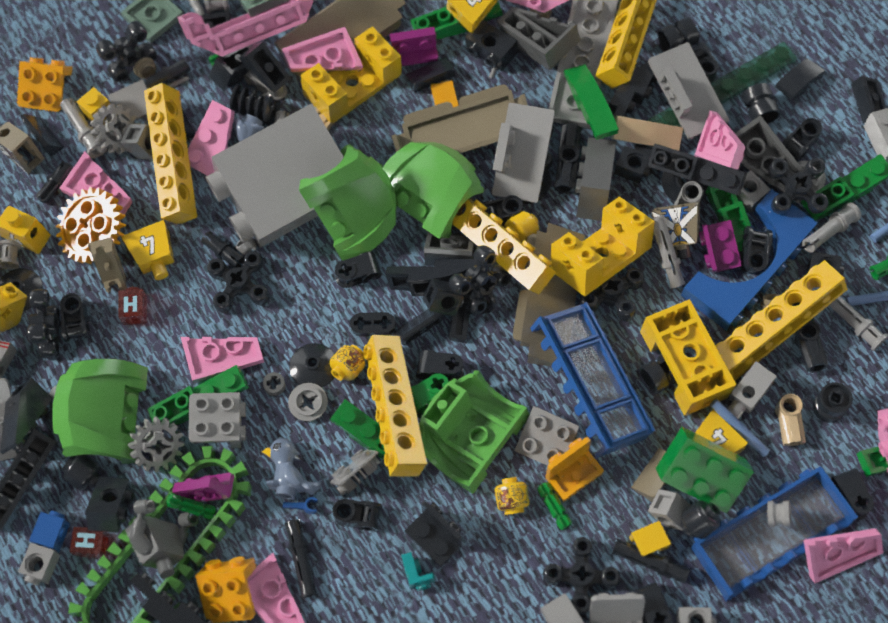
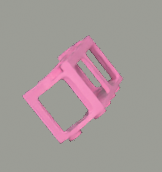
[177,0,314,57]

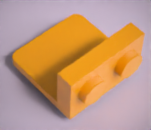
[17,57,73,112]
[545,437,604,502]
[195,557,256,623]

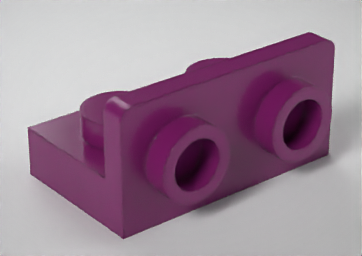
[390,27,438,66]
[699,220,742,273]
[172,473,234,502]

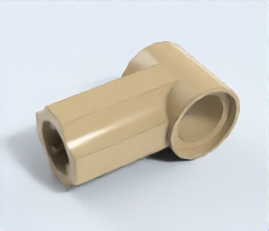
[775,394,806,446]

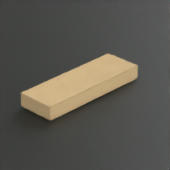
[611,116,683,150]

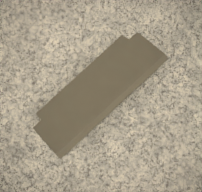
[274,0,406,76]
[392,84,528,153]
[513,223,585,367]

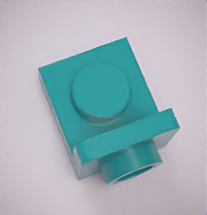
[401,552,435,591]

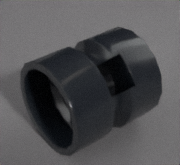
[657,17,699,52]
[741,83,781,124]
[640,354,677,395]
[813,382,853,423]

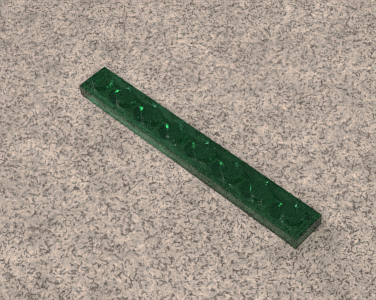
[646,41,797,147]

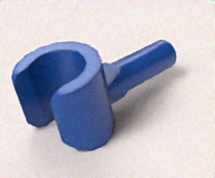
[283,497,318,514]

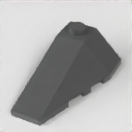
[735,115,818,203]

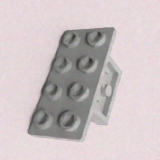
[648,43,729,139]
[492,103,555,203]

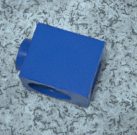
[29,511,70,553]

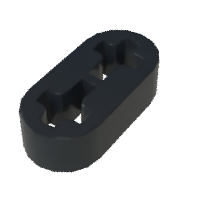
[350,312,396,337]

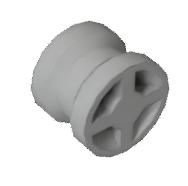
[767,501,791,527]

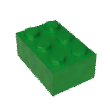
[656,427,754,514]

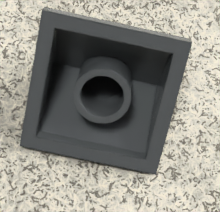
[424,232,474,266]

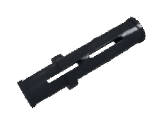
[284,519,317,598]
[612,538,691,584]

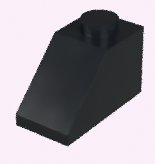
[238,42,291,93]
[208,45,251,91]

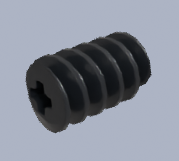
[229,84,280,126]

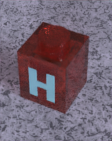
[118,287,147,325]
[70,527,112,559]

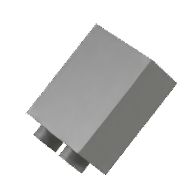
[206,103,344,248]

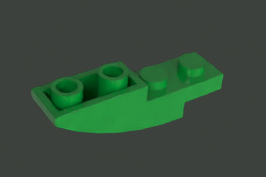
[410,0,503,40]
[801,154,888,221]
[147,365,249,430]
[330,399,413,477]

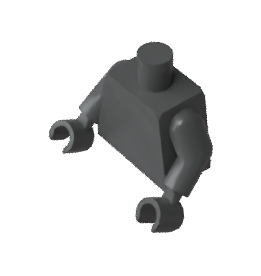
[125,499,199,578]

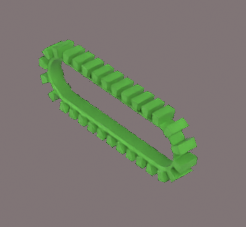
[68,446,252,623]

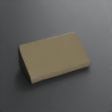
[631,448,666,502]

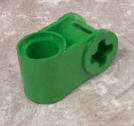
[411,374,449,418]

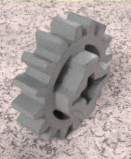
[90,103,138,154]
[128,417,184,472]

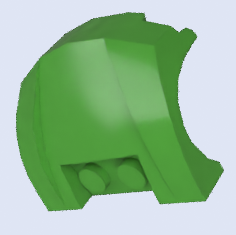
[382,142,484,239]
[299,147,397,260]
[53,359,148,464]
[419,370,530,494]

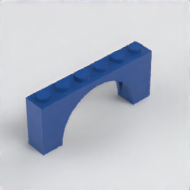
[681,189,818,331]

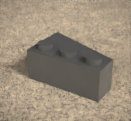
[497,7,580,71]
[575,137,616,221]

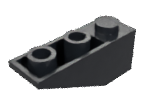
[0,378,53,455]

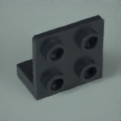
[404,500,462,568]

